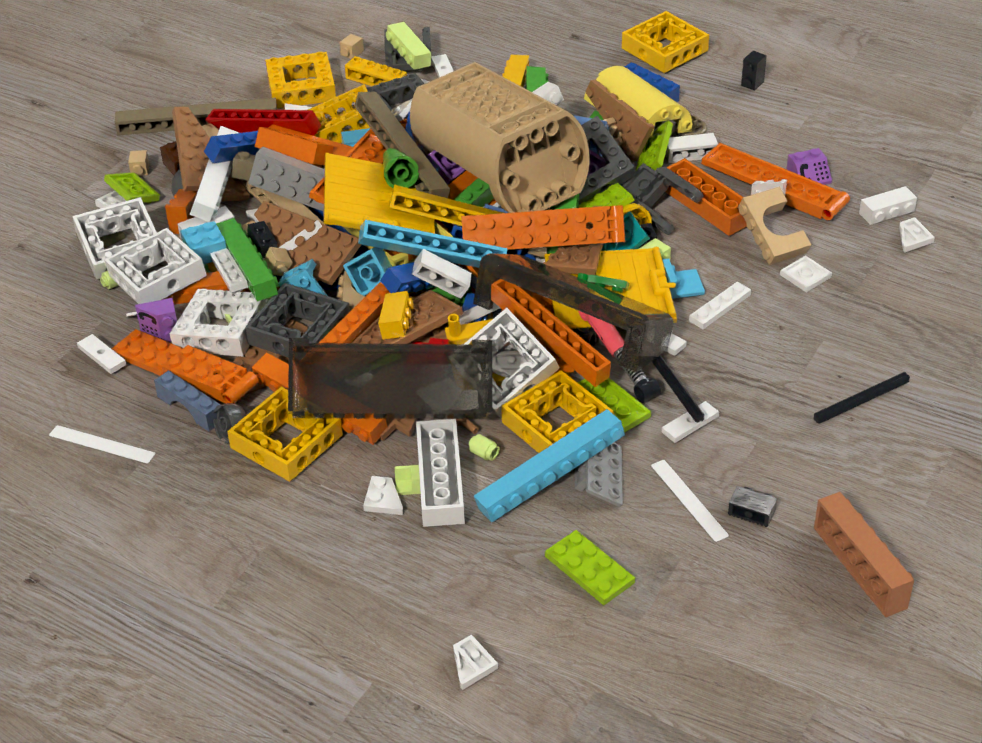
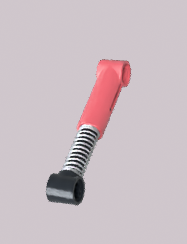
[578,297,661,403]

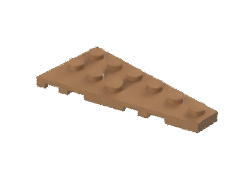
[585,79,655,162]
[541,206,603,275]

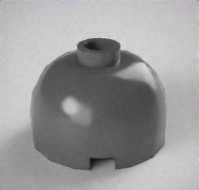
[213,403,247,444]

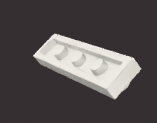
[210,248,248,293]
[689,282,751,329]

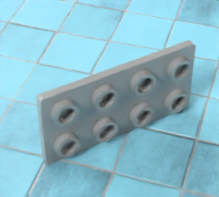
[575,443,623,507]

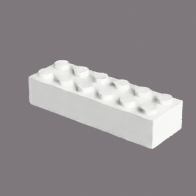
[416,419,465,527]

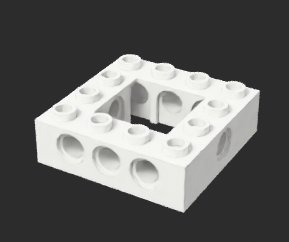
[73,197,157,279]
[104,228,207,304]
[169,289,268,356]
[448,308,560,419]

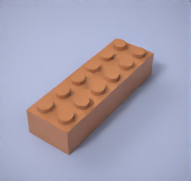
[814,492,914,618]

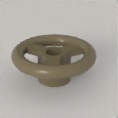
[675,115,707,136]

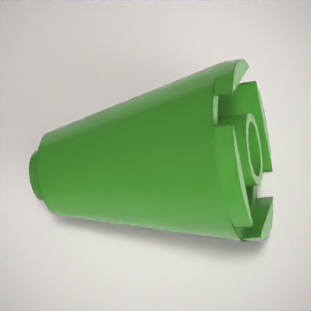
[383,148,419,188]

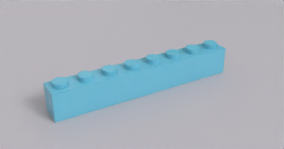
[358,220,507,272]
[474,409,625,523]

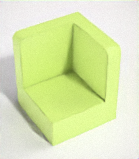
[394,465,421,495]

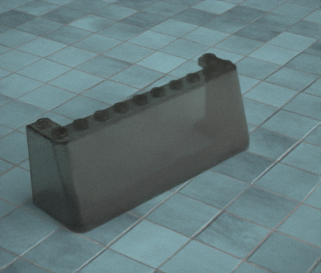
[473,253,674,372]
[288,338,492,419]

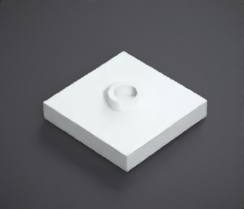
[391,98,413,121]

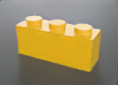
[378,291,414,340]

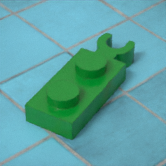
[577,273,629,293]

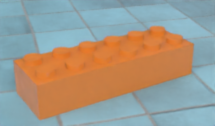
[665,158,747,236]

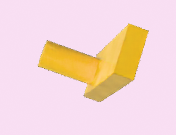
[445,314,493,346]

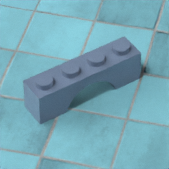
[154,370,220,432]

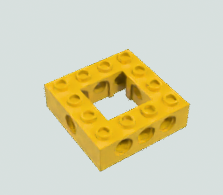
[622,11,709,73]
[265,52,336,109]
[308,84,370,144]
[501,370,614,453]
[227,386,343,482]

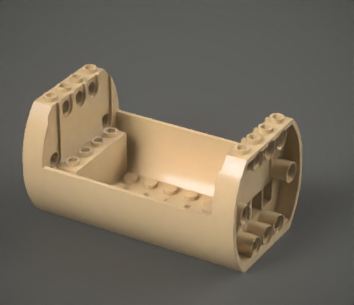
[410,62,589,213]

